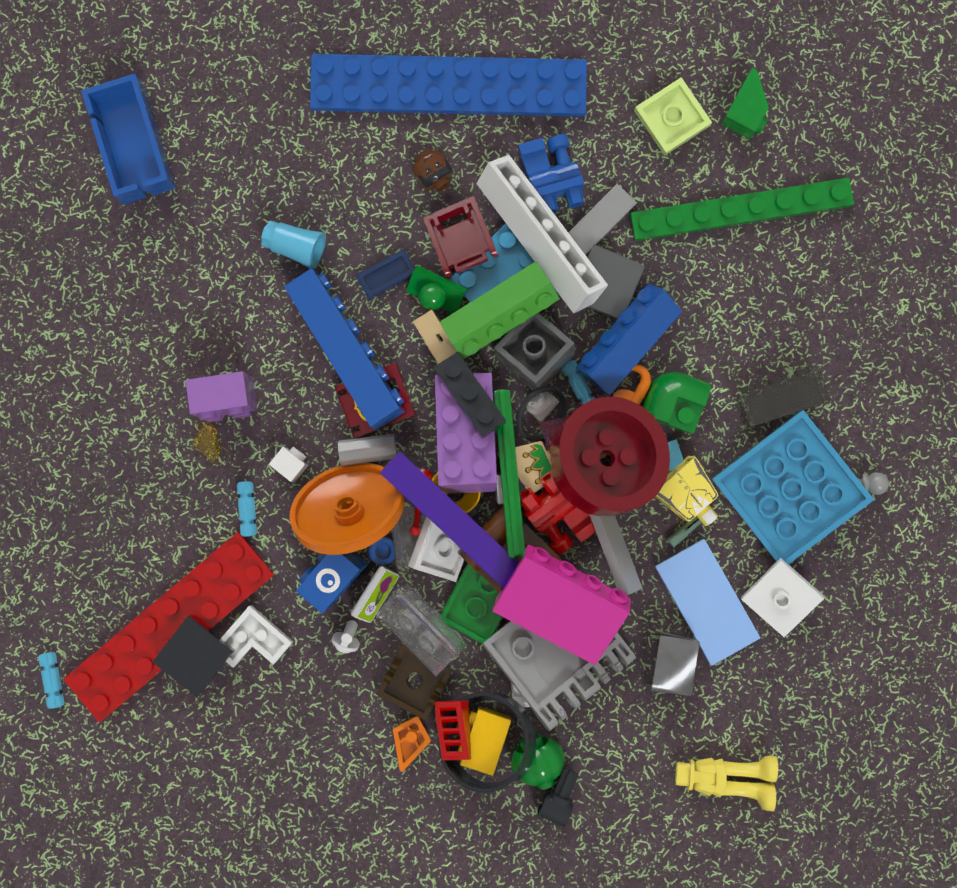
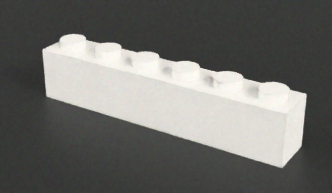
[476,155,608,314]

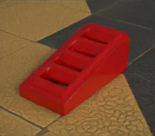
[435,700,471,760]

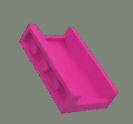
[492,545,631,665]

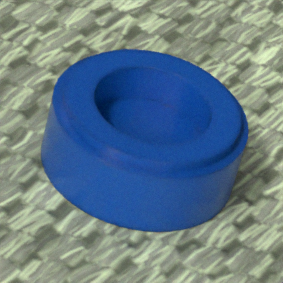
[367,537,397,565]

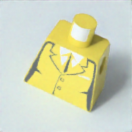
[655,456,718,526]

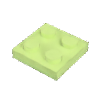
[634,77,712,156]

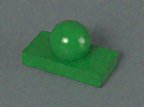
[406,265,467,313]

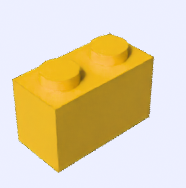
[458,705,511,776]

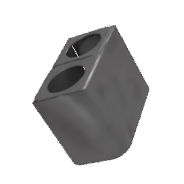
[646,631,700,696]

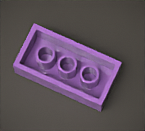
[435,373,497,494]

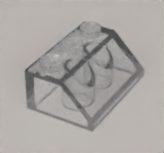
[376,583,467,676]

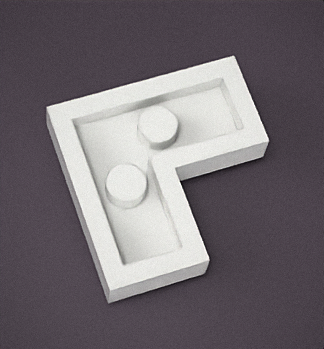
[221,605,294,668]

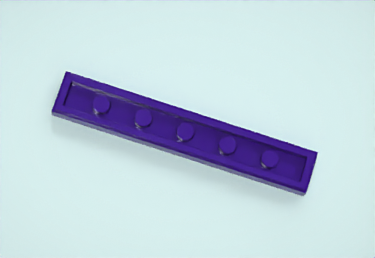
[380,451,519,588]

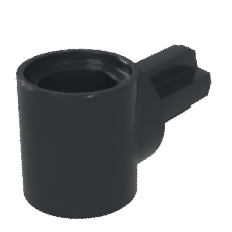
[537,767,579,827]

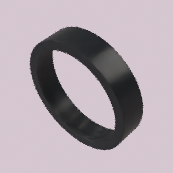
[438,692,536,793]

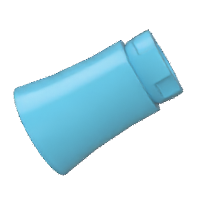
[261,221,326,269]

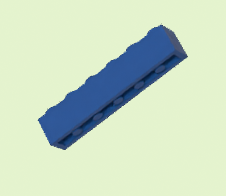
[284,268,405,430]

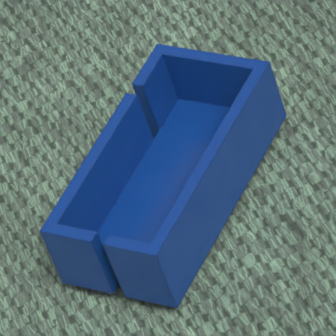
[81,74,176,205]

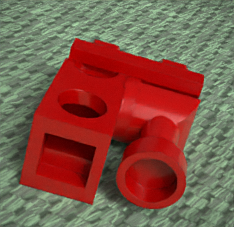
[520,471,596,555]

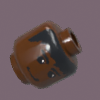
[412,148,453,192]

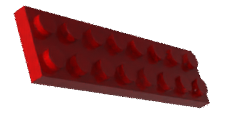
[63,532,275,723]

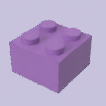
[185,371,258,423]

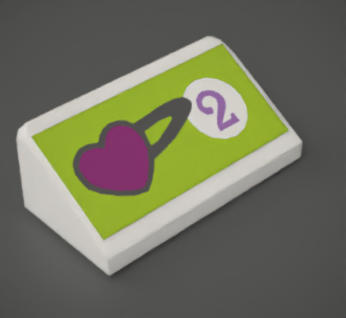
[351,565,399,623]

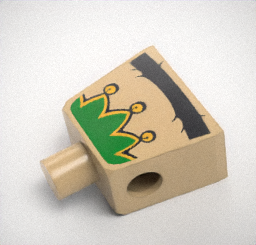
[497,441,552,493]

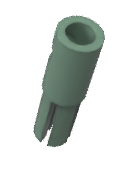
[666,516,702,548]

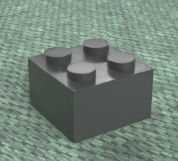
[494,313,575,390]

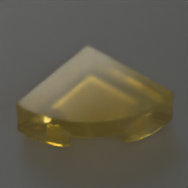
[192,422,221,462]

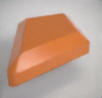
[393,716,431,772]

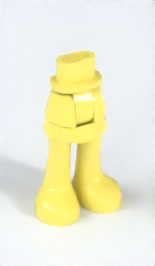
[675,756,778,811]

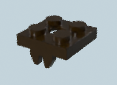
[376,642,453,721]

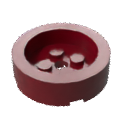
[549,396,670,516]

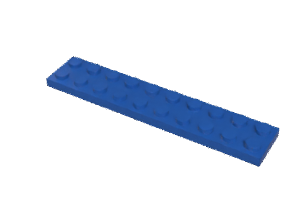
[310,54,587,117]

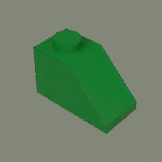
[721,68,769,140]

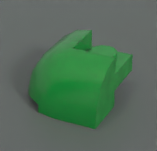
[642,372,711,434]

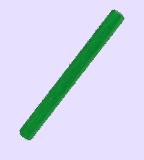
[493,389,525,558]

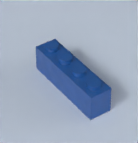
[576,284,682,396]

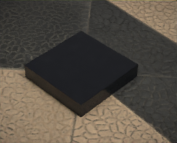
[152,615,235,697]

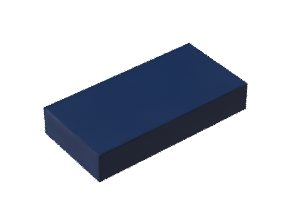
[355,249,415,300]

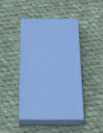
[654,539,760,666]

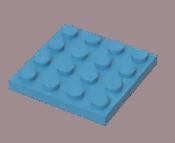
[711,410,874,564]

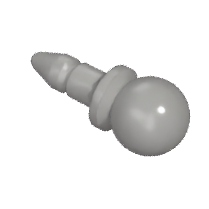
[858,472,889,495]

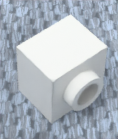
[269,447,309,483]

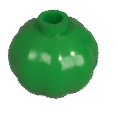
[511,733,565,790]

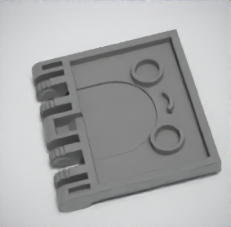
[482,621,636,731]

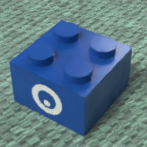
[296,552,368,614]

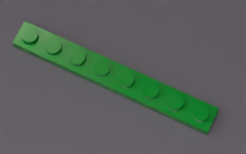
[630,178,854,242]

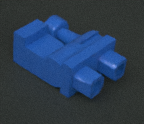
[518,134,584,214]

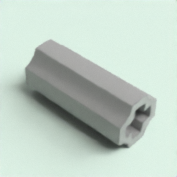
[338,434,397,466]

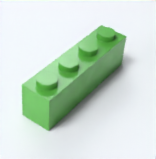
[440,261,559,359]

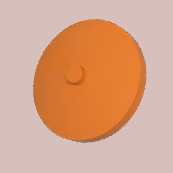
[289,463,404,555]

